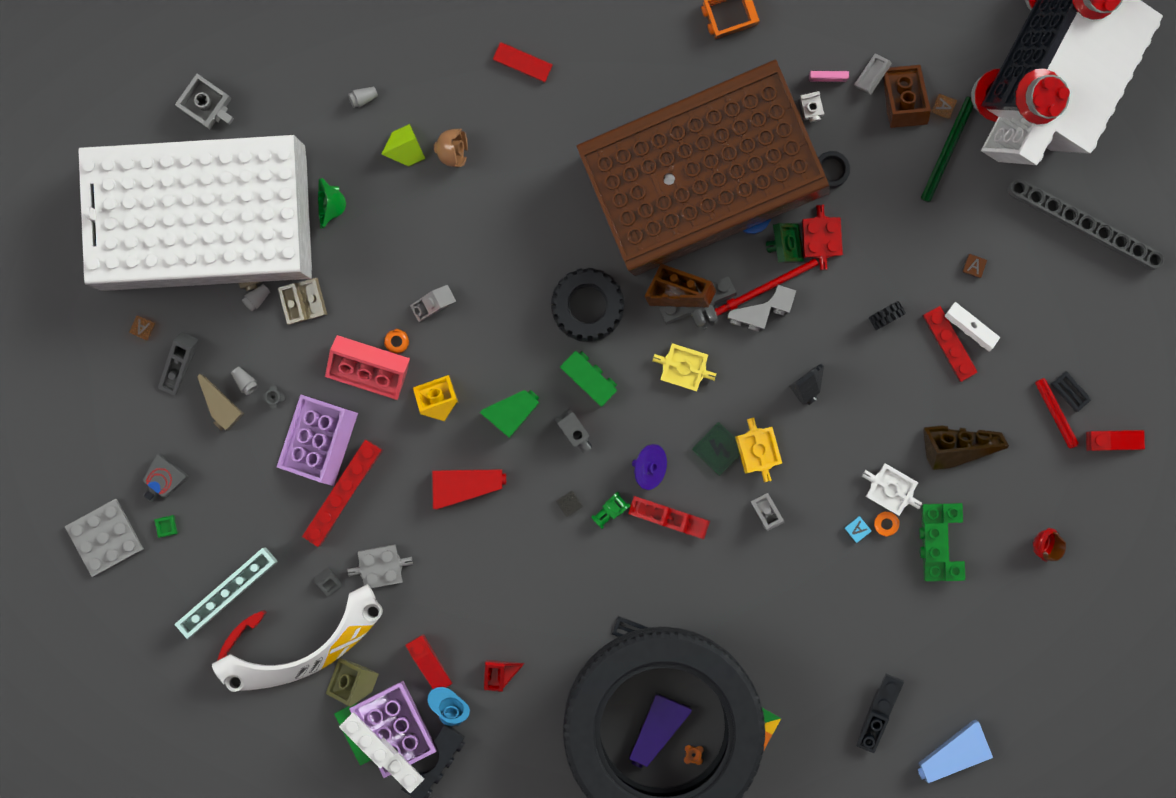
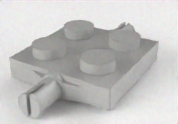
[347,544,413,588]

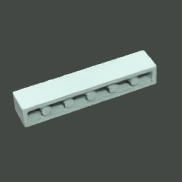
[174,547,278,639]

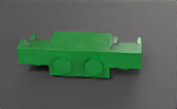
[919,503,965,581]

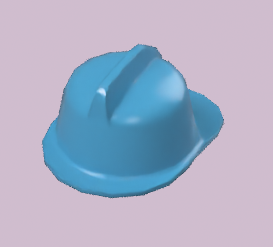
[427,687,470,726]

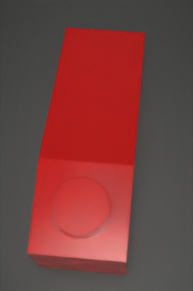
[1086,430,1145,451]
[405,634,453,689]

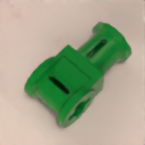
[591,491,631,529]

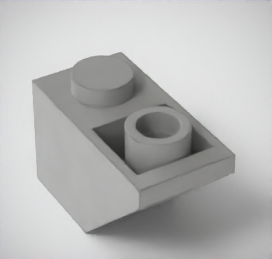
[410,285,456,322]

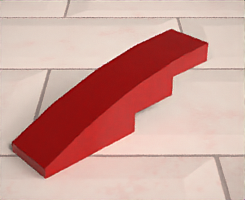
[628,496,710,539]

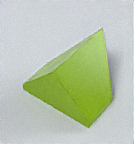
[381,124,425,167]

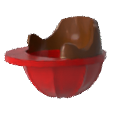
[1033,528,1066,562]

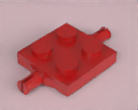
[802,205,843,270]

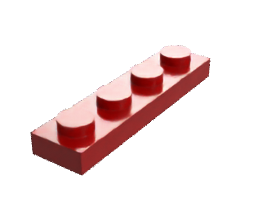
[923,306,978,382]

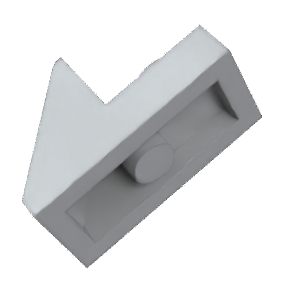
[751,493,784,531]

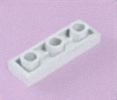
[945,302,1000,352]

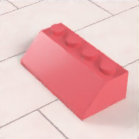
[325,335,410,400]

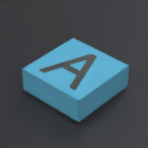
[844,516,871,543]

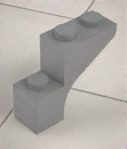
[727,285,796,332]

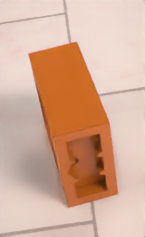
[701,0,760,39]

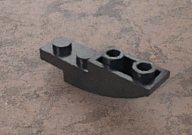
[856,674,904,753]

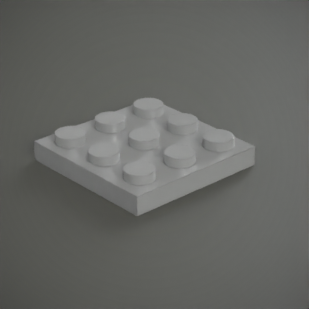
[65,499,144,577]

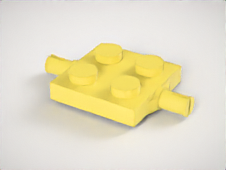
[652,343,717,392]

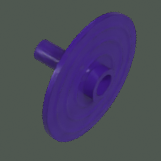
[632,444,667,490]

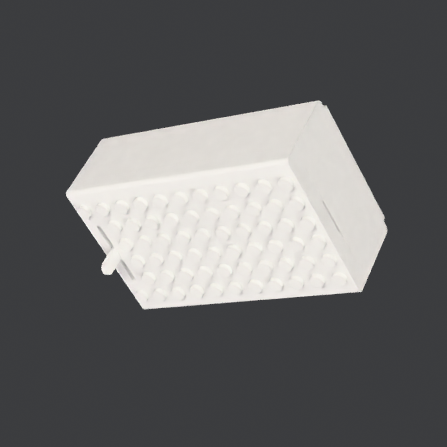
[79,135,312,291]

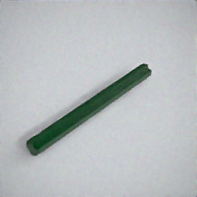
[921,96,974,202]

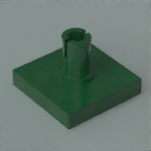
[766,223,804,263]

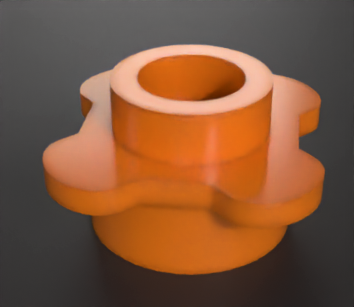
[684,745,704,765]

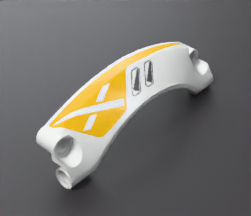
[212,584,383,692]

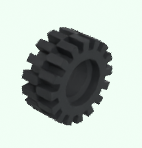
[868,300,906,330]

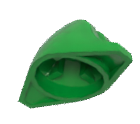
[318,178,346,229]

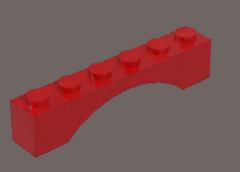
[302,439,383,547]

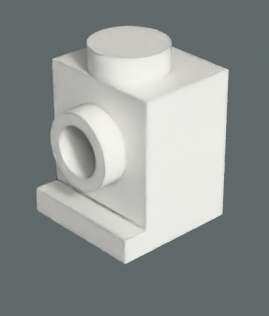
[799,91,824,122]

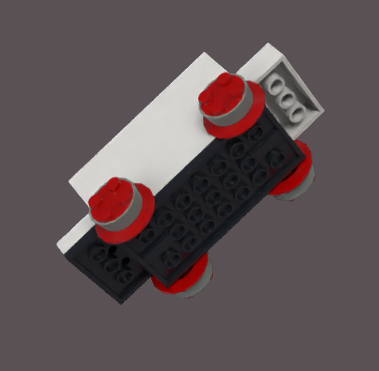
[971,0,1163,165]

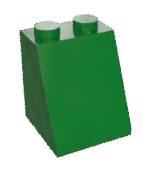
[480,390,540,438]

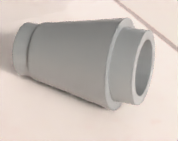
[348,86,378,108]
[242,284,271,312]
[231,367,258,395]

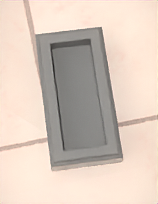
[854,53,892,95]

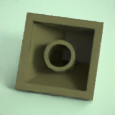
[326,658,379,707]

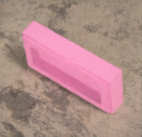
[809,71,849,82]

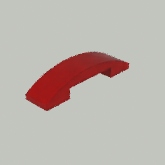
[217,610,267,661]

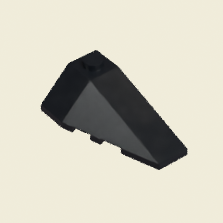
[789,363,824,405]

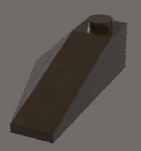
[923,426,1009,470]

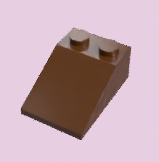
[883,65,931,128]

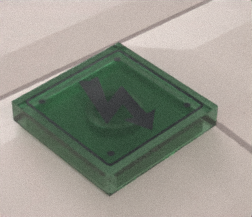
[692,422,740,476]

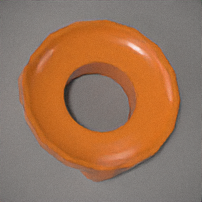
[384,328,409,354]
[874,511,900,537]

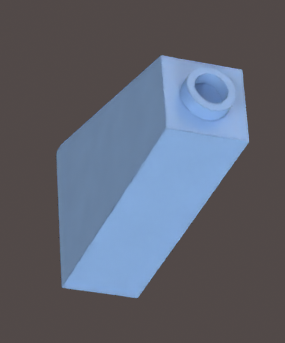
[917,720,993,783]

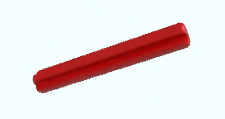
[1035,378,1079,449]

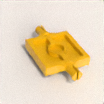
[735,417,782,482]

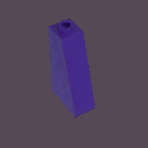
[629,693,692,768]

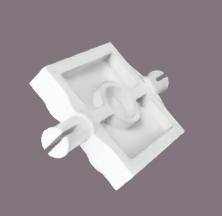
[862,463,922,516]

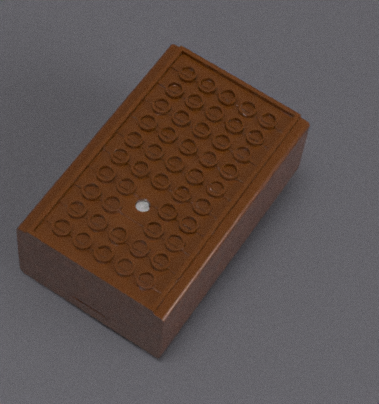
[576,59,830,276]

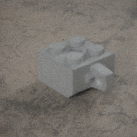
[175,74,234,130]

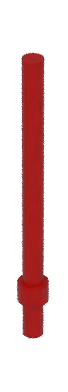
[715,258,819,316]

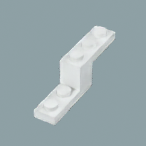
[339,712,424,793]

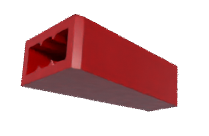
[432,469,506,509]

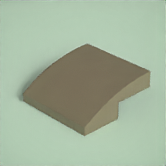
[278,278,327,325]

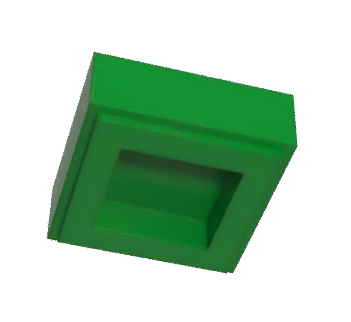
[154,515,178,538]

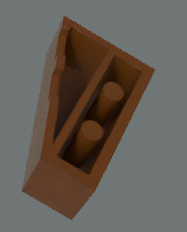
[644,264,716,308]

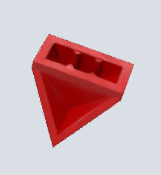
[484,660,525,692]

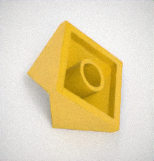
[413,375,459,421]

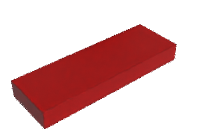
[493,42,553,83]

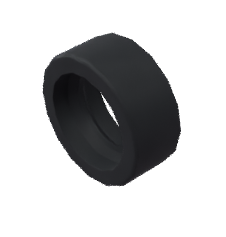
[818,151,850,188]

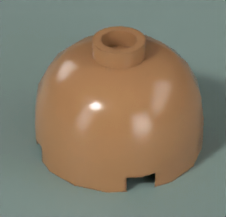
[434,129,468,167]

